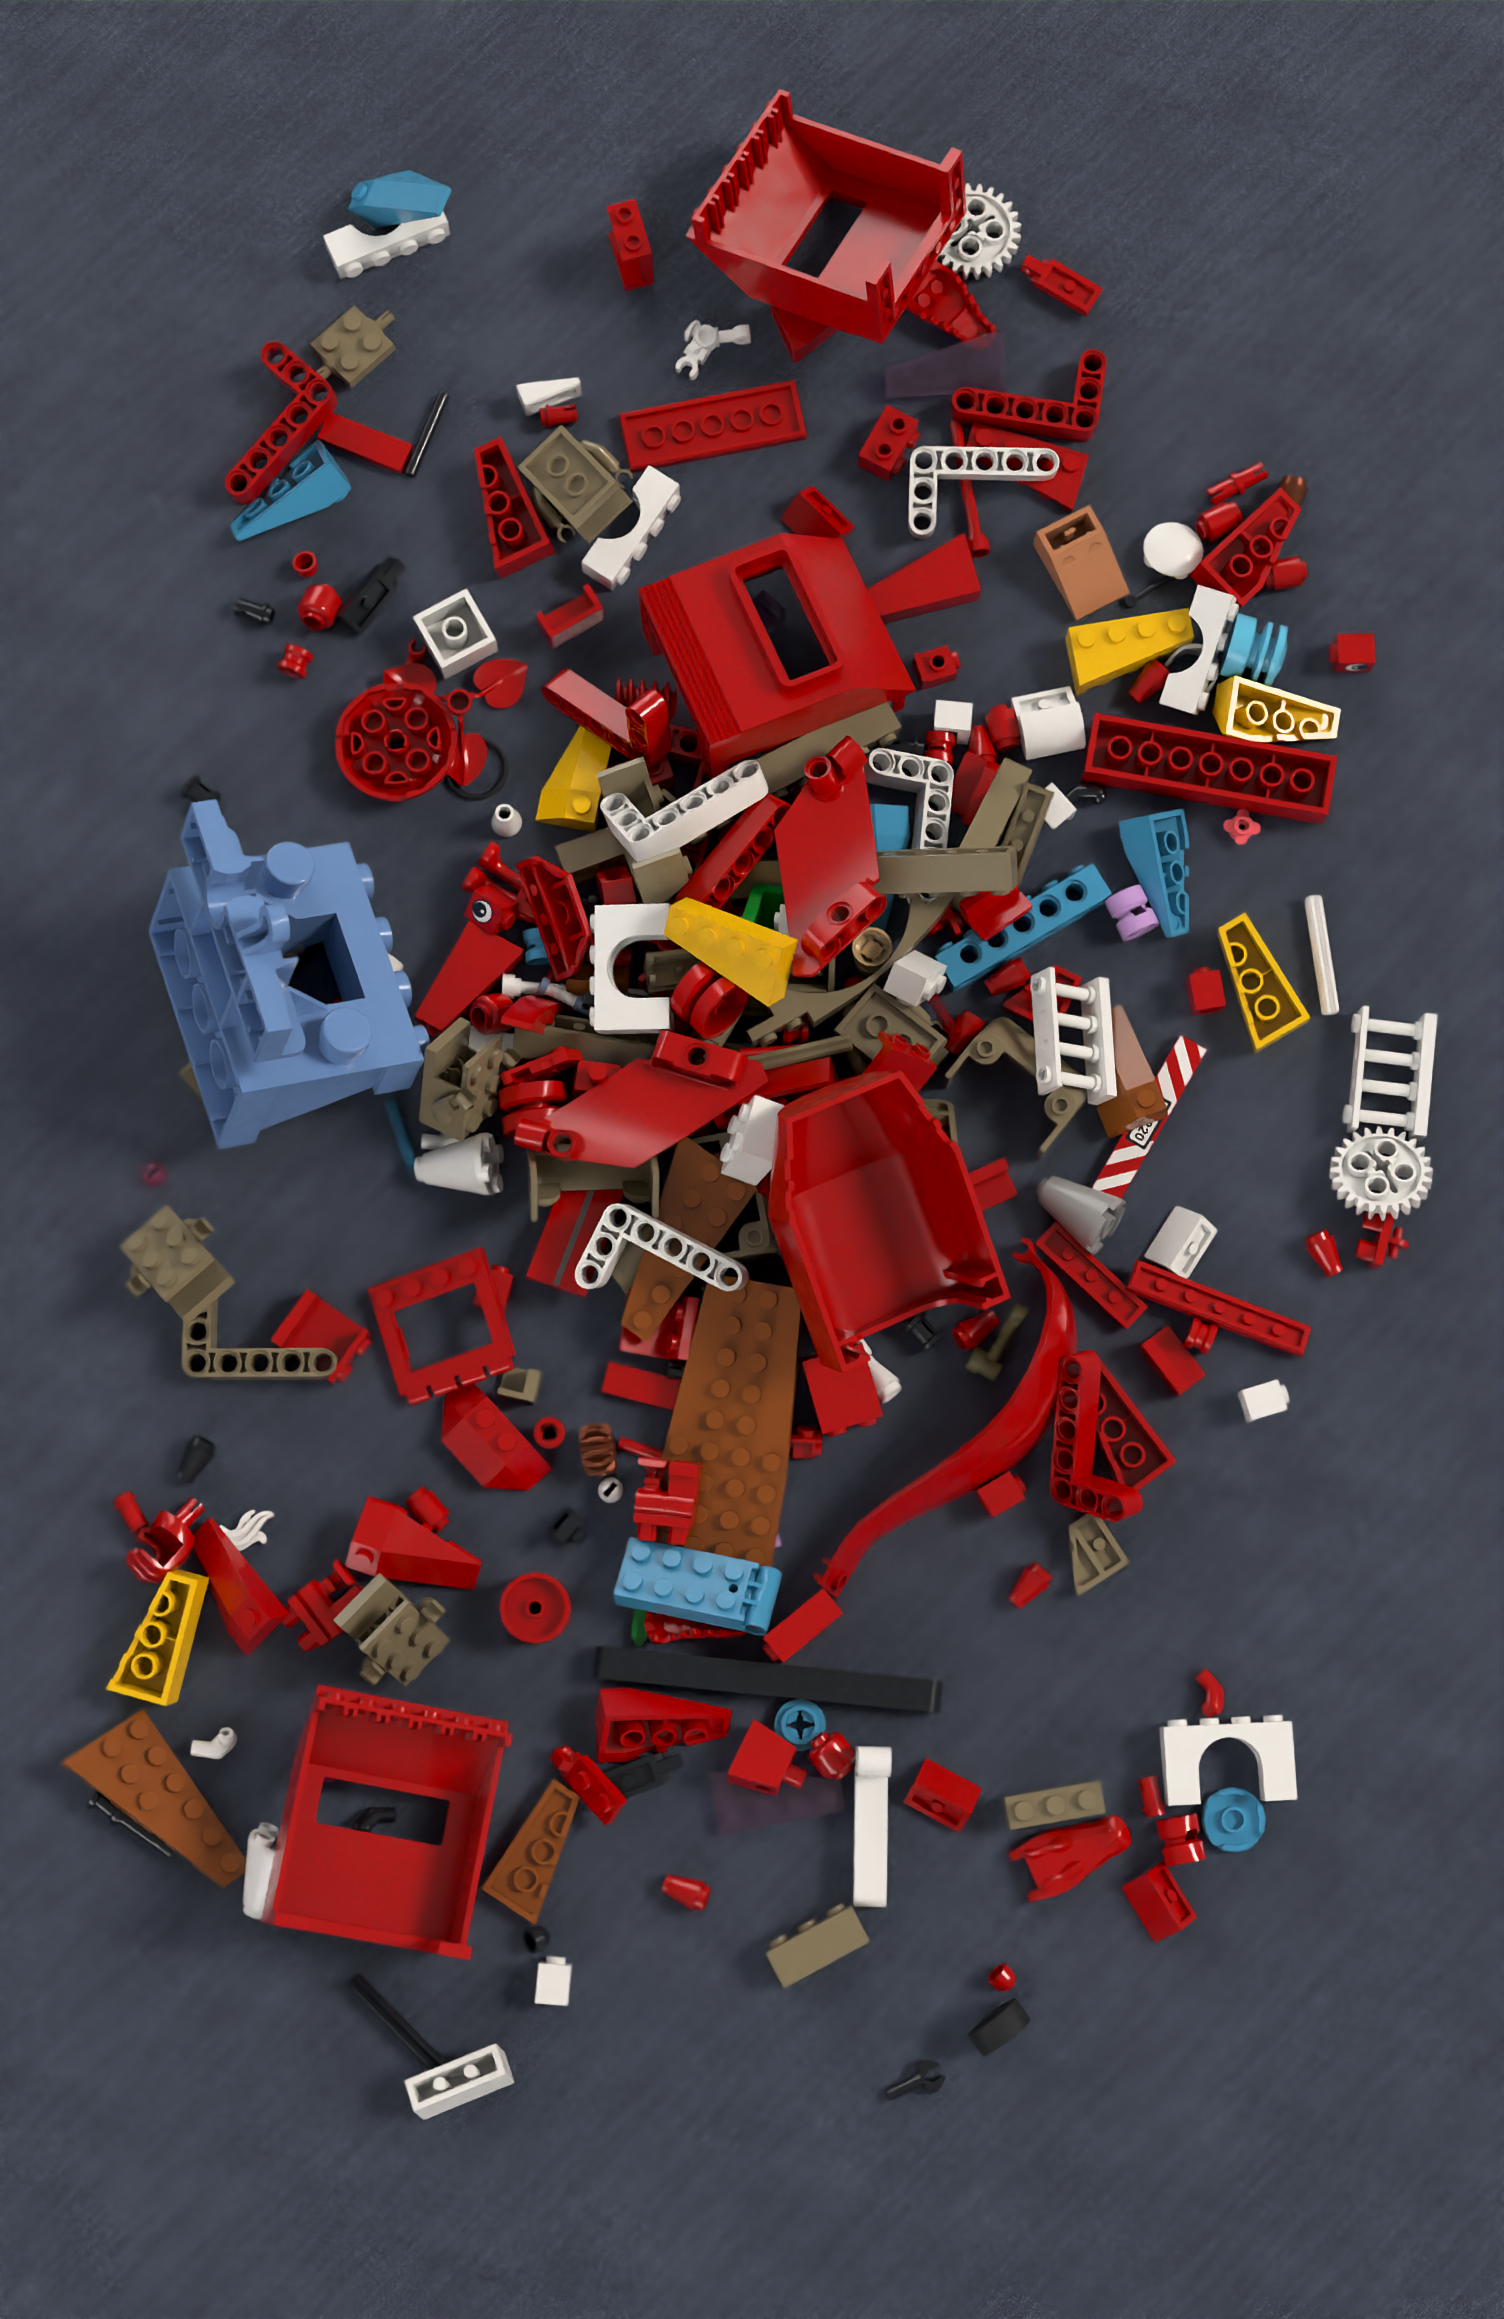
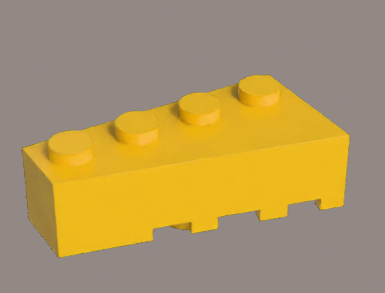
[663,897,798,1007]

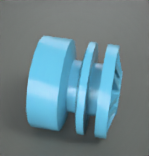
[1219,613,1288,687]

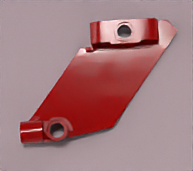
[774,735,887,977]
[514,1030,769,1168]

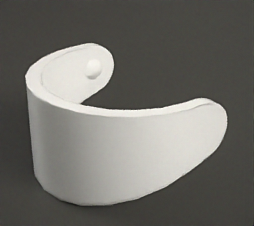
[1164,643,1219,693]

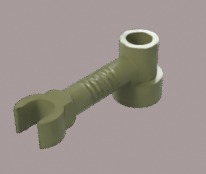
[964,1304,1028,1381]

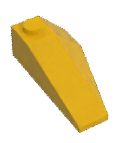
[1213,675,1341,742]
[535,725,613,832]

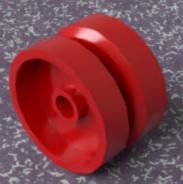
[670,961,749,1040]
[498,1080,567,1138]
[499,1572,572,1644]

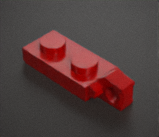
[1020,254,1103,317]
[549,1744,627,1826]

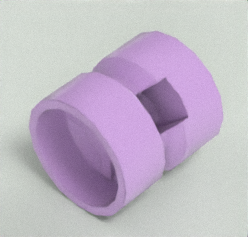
[1104,884,1159,941]

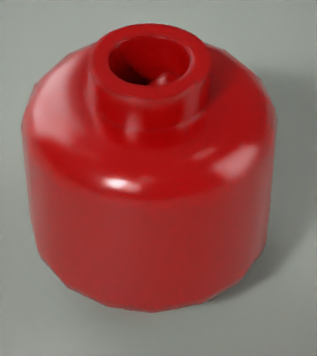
[297,584,342,631]
[469,993,513,1035]
[808,1731,856,1780]

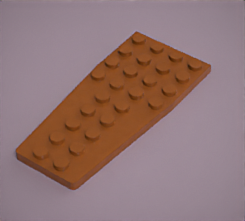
[654,1276,802,1567]

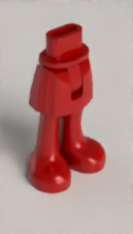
[461,841,537,925]

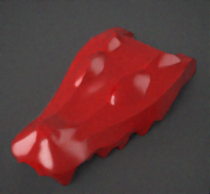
[905,260,996,352]
[644,1592,748,1644]
[1007,1815,1131,1903]

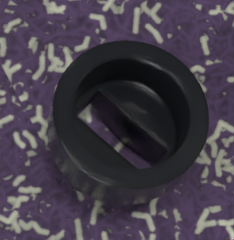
[522,1925,551,1954]

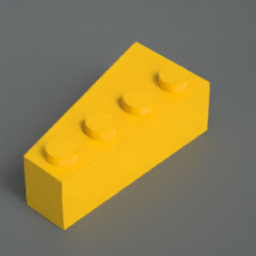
[1065,608,1194,696]
[1217,912,1311,1054]
[106,1569,209,1706]

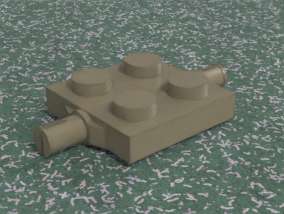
[310,305,396,388]

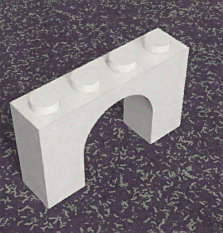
[589,903,674,1034]
[1159,1715,1297,1806]

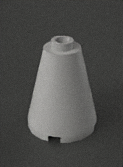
[1036,1176,1126,1254]

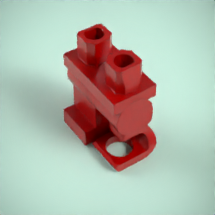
[633,1456,703,1545]
[282,1559,364,1653]

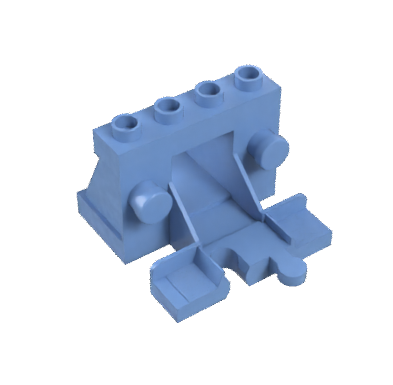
[148,799,430,1149]

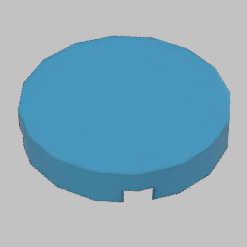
[1200,1787,1266,1852]

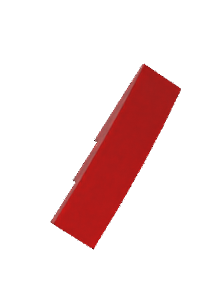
[500,995,564,1035]

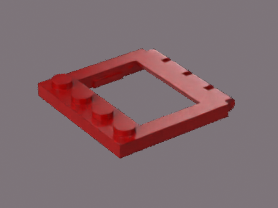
[367,1247,517,1406]

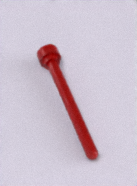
[950,419,991,558]

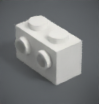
[883,950,947,1006]

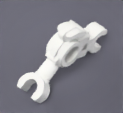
[676,320,751,381]

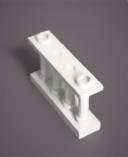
[1030,967,1117,1105]
[1343,1005,1437,1141]

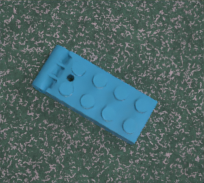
[613,1537,782,1636]

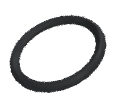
[445,738,508,800]

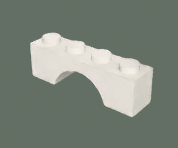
[323,211,450,279]
[581,465,681,591]
[1159,585,1239,716]

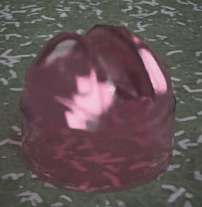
[141,1161,167,1188]

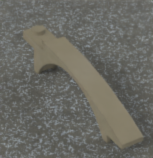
[746,892,955,1048]

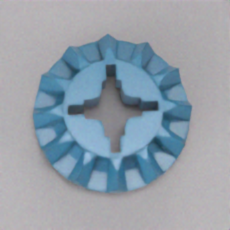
[774,1699,826,1751]

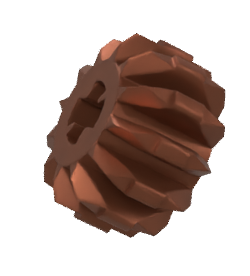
[578,1422,618,1477]

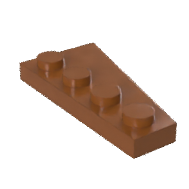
[481,1779,580,1925]

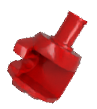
[125,1497,205,1584]

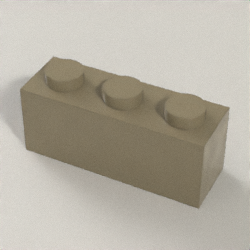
[1002,1780,1106,1830]
[765,1903,870,1988]

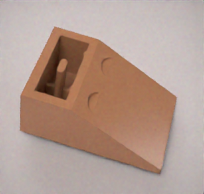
[1033,505,1130,621]

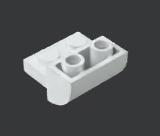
[1011,686,1086,760]

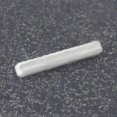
[1304,895,1339,1015]

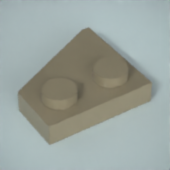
[1067,1514,1130,1596]

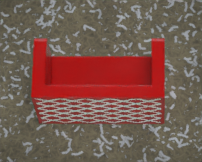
[535,583,605,649]

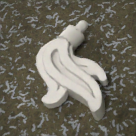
[219,1510,275,1551]

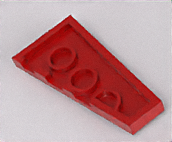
[966,421,1089,514]

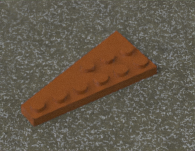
[621,1137,758,1342]
[60,1709,246,1888]

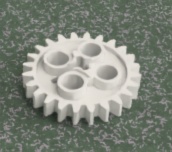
[937,184,1021,280]
[1329,1126,1433,1221]

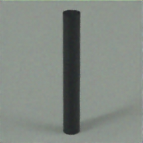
[404,392,449,478]

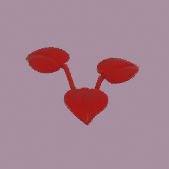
[383,659,528,786]

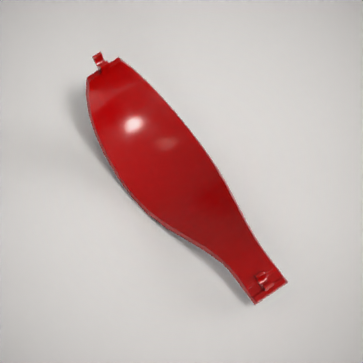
[813,1237,1078,1598]

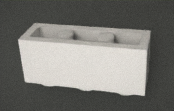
[404,2043,515,2120]

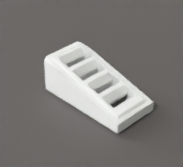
[516,377,582,416]

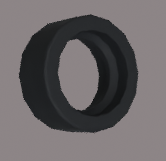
[967,1998,1031,2057]

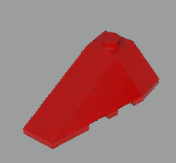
[1189,487,1301,609]
[345,1496,483,1590]
[193,1517,289,1656]
[596,1688,732,1763]

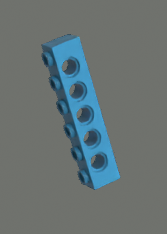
[934,863,1112,994]

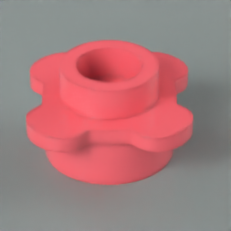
[1223,809,1260,845]

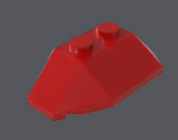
[516,856,592,982]
[441,1383,553,1491]

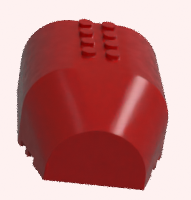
[767,1070,1011,1373]

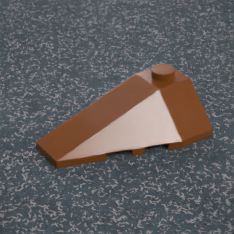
[1097,1005,1167,1139]

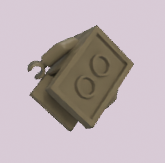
[518,425,633,543]
[834,983,949,1076]
[419,1017,522,1141]
[119,1204,236,1324]
[334,1573,450,1687]

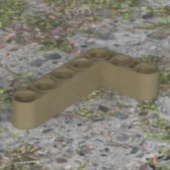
[950,758,1033,914]
[182,1299,340,1380]

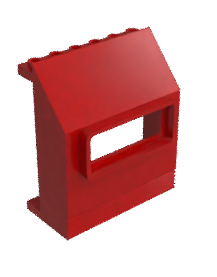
[685,89,967,345]
[638,533,916,780]
[261,1684,513,1960]

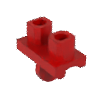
[1354,1211,1409,1269]

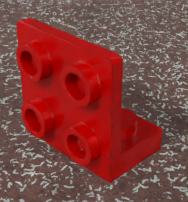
[618,1289,700,1361]

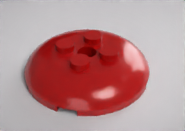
[335,682,457,802]

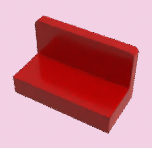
[781,486,855,539]
[951,751,1000,826]
[959,884,1033,942]
[969,1157,1017,1212]
[1138,1326,1205,1398]
[903,1758,982,1833]
[1122,1861,1197,1942]

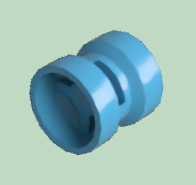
[522,928,550,965]

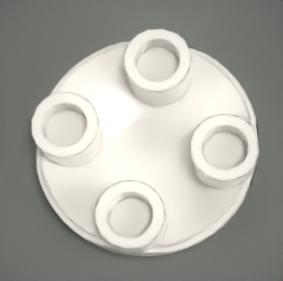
[1143,522,1203,579]

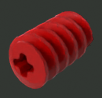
[615,677,679,721]

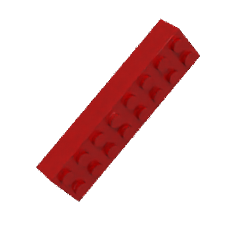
[1081,713,1338,825]

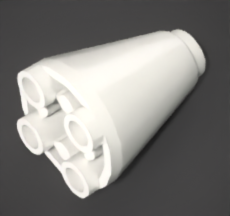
[414,1132,504,1195]
[243,1822,279,1920]

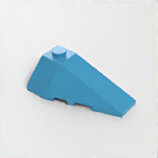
[1119,808,1189,938]

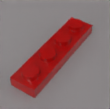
[1034,1221,1148,1331]

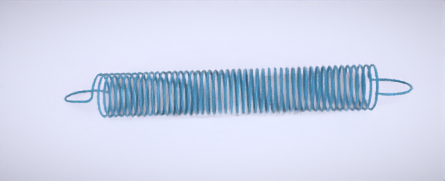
[384,1092,416,1178]

